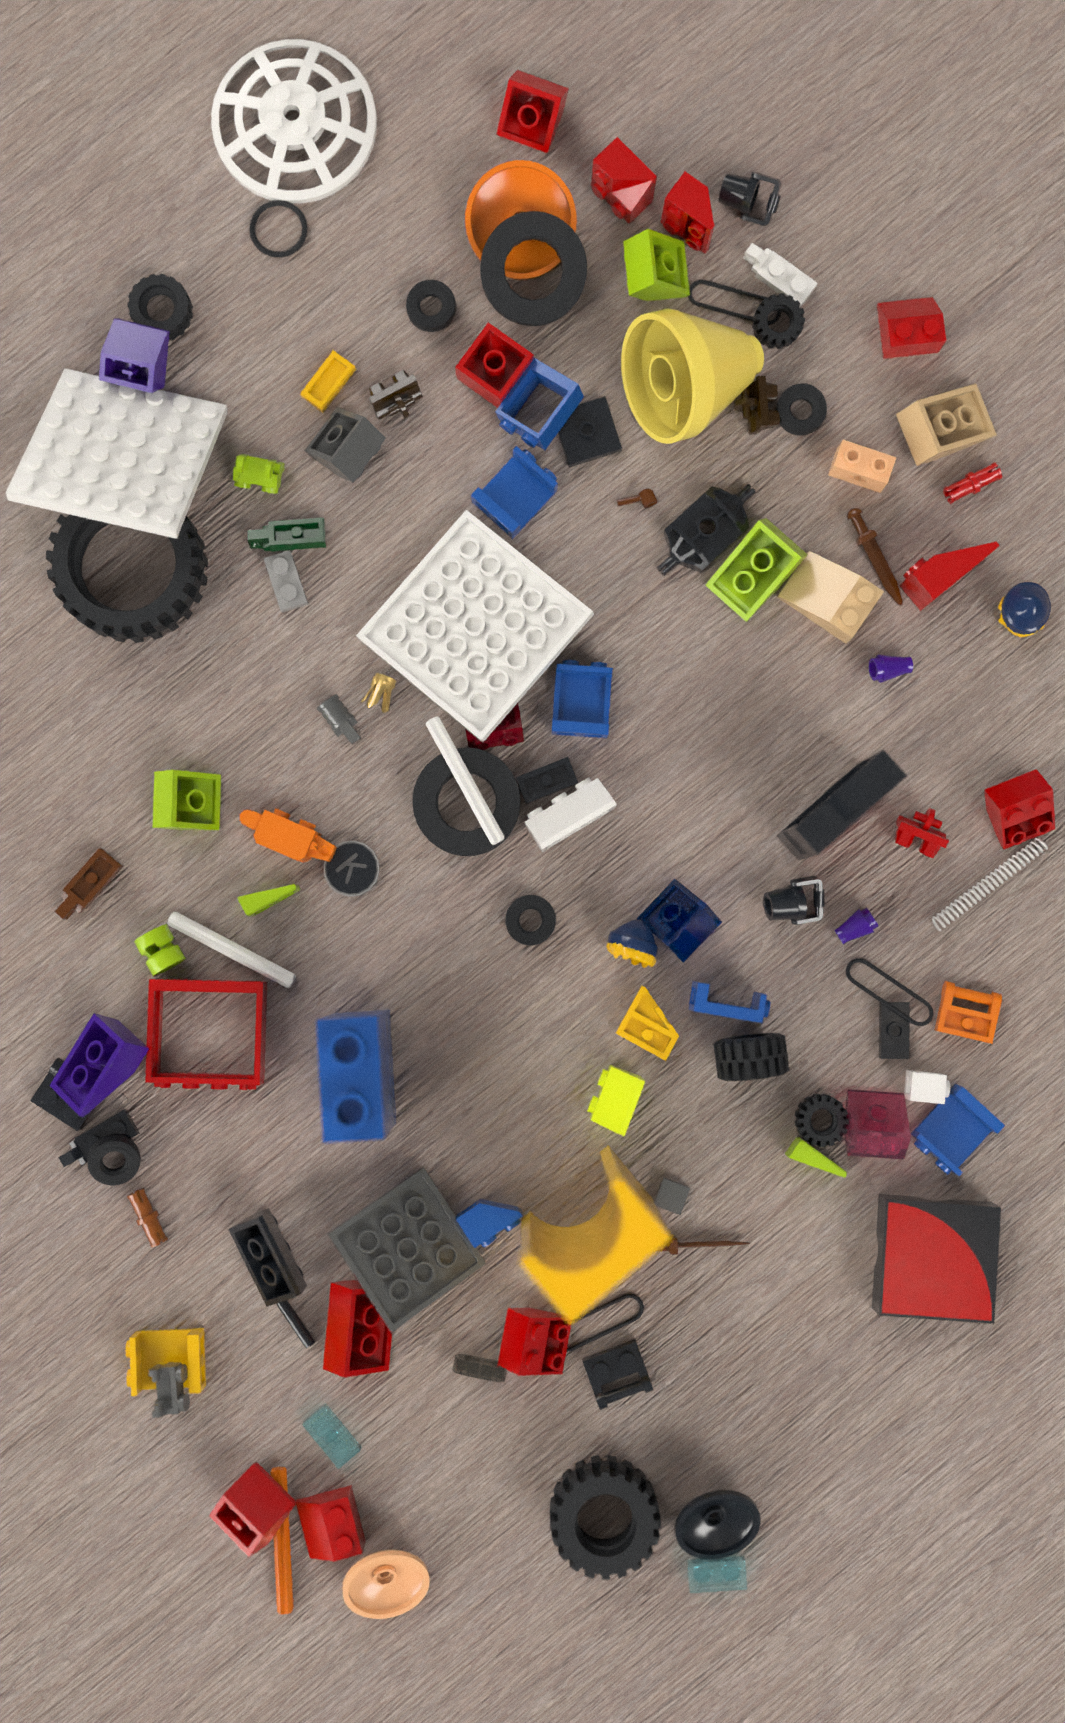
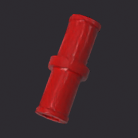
[943,462,1002,504]

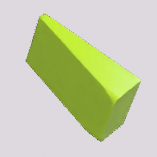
[237,884,300,917]
[785,1137,848,1178]

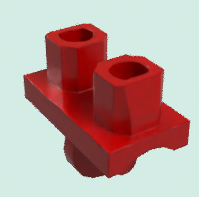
[894,808,949,858]

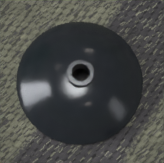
[675,1490,761,1559]

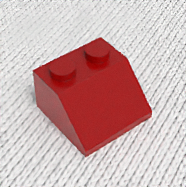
[496,70,569,153]
[877,297,946,359]
[296,1485,366,1562]

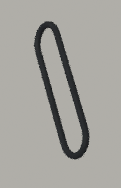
[688,280,781,325]
[846,958,934,1026]
[566,1293,644,1353]

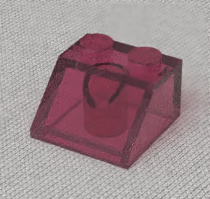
[844,1089,911,1159]

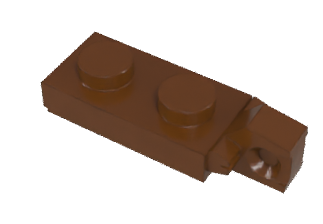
[55,847,123,920]

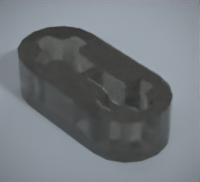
[452,1354,507,1382]

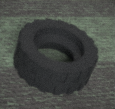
[127,274,193,340]

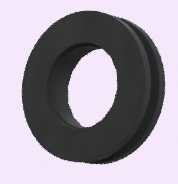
[480,211,587,326]
[412,748,520,856]

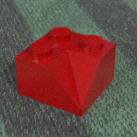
[591,137,657,224]
[455,322,534,408]

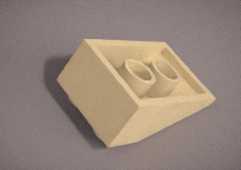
[896,384,997,466]
[777,551,884,644]

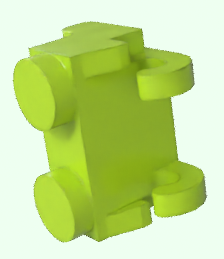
[233,454,285,494]

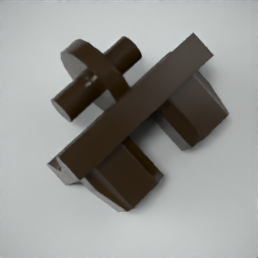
[369,370,423,420]
[734,376,780,434]

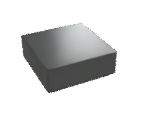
[654,1177,690,1215]

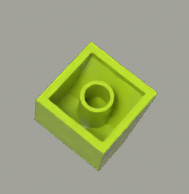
[623,229,690,301]
[152,770,221,831]

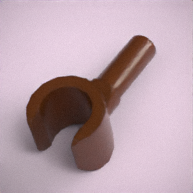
[617,488,657,509]

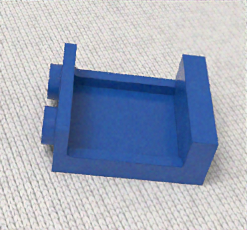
[551,660,613,739]
[688,981,770,1023]

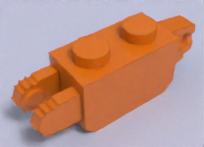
[239,808,337,863]

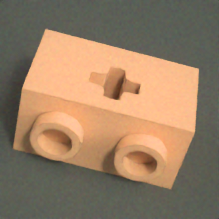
[828,440,896,493]

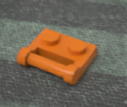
[934,981,1002,1044]

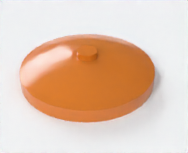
[465,160,577,280]

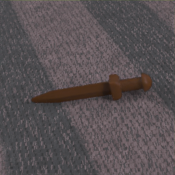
[847,508,903,605]
[656,1236,750,1255]

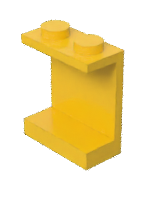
[125,1328,206,1396]

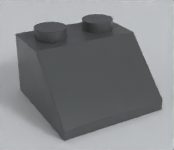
[305,407,386,483]

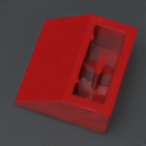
[660,171,714,254]
[984,769,1056,850]
[497,1308,572,1376]
[209,1462,297,1557]

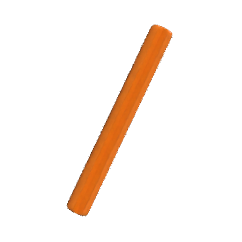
[270,1467,293,1614]

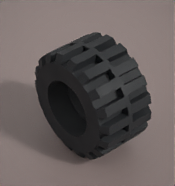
[713,1033,789,1081]

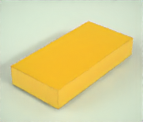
[300,350,356,413]

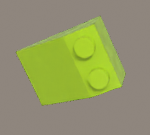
[705,518,808,622]

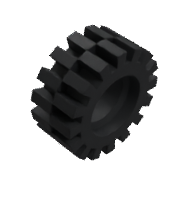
[794,1094,849,1147]

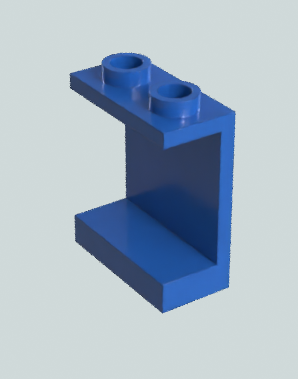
[471,446,558,539]
[910,1084,1005,1176]

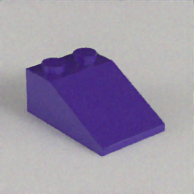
[49,1013,149,1117]

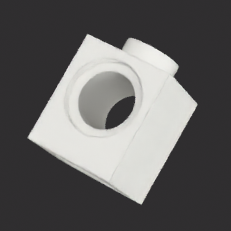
[904,1070,950,1104]

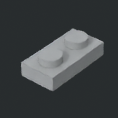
[263,550,308,613]

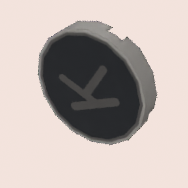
[323,841,380,897]

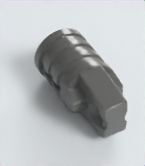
[317,694,361,745]

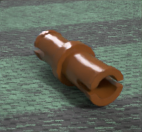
[127,1188,168,1248]

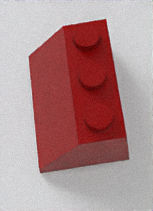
[323,1280,392,1378]

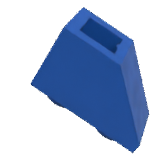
[456,1199,523,1248]

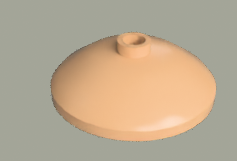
[342,1550,430,1619]

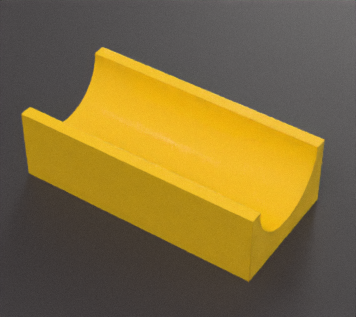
[520,1145,671,1323]

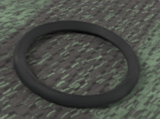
[249,200,308,258]

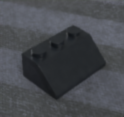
[228,1208,307,1307]

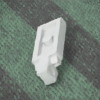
[744,243,817,308]

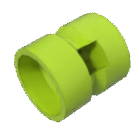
[134,924,186,977]

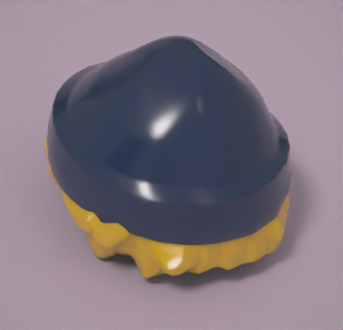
[998,582,1051,638]
[606,919,658,968]

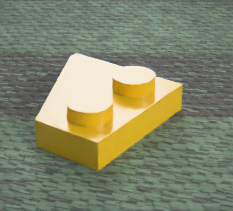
[615,985,679,1061]

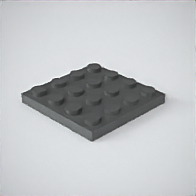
[327,1168,486,1332]

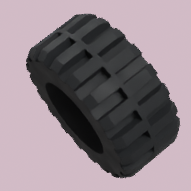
[550,1455,661,1580]

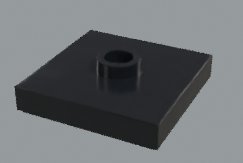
[558,396,622,468]

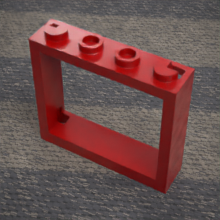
[145,979,268,1090]

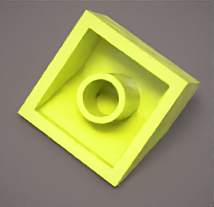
[587,1065,645,1136]

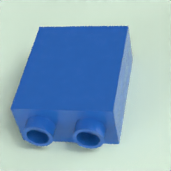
[316,1010,396,1143]

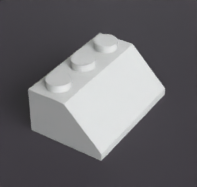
[525,777,617,852]

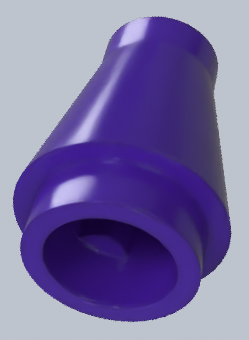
[869,655,913,683]
[834,907,879,944]

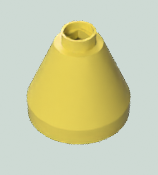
[621,309,764,444]

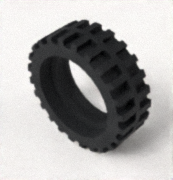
[46,514,208,643]

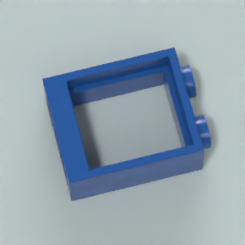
[495,358,584,450]

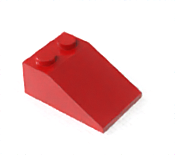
[899,541,1000,611]

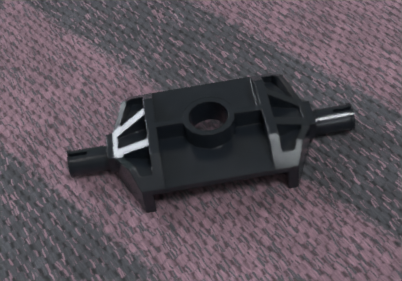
[657,484,756,576]

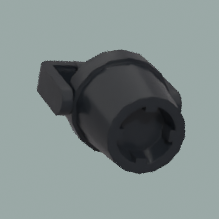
[718,172,781,226]
[763,876,825,925]

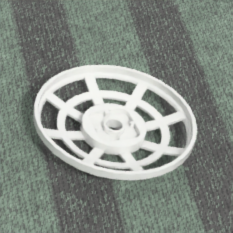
[211,39,377,204]

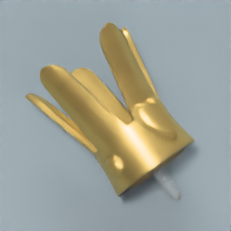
[361,669,397,713]

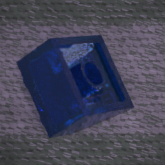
[636,879,722,963]

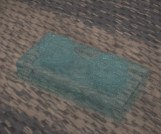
[302,1403,362,1469]
[687,1556,747,1593]

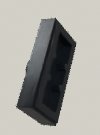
[879,1002,910,1059]

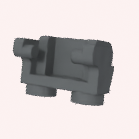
[149,1362,190,1418]

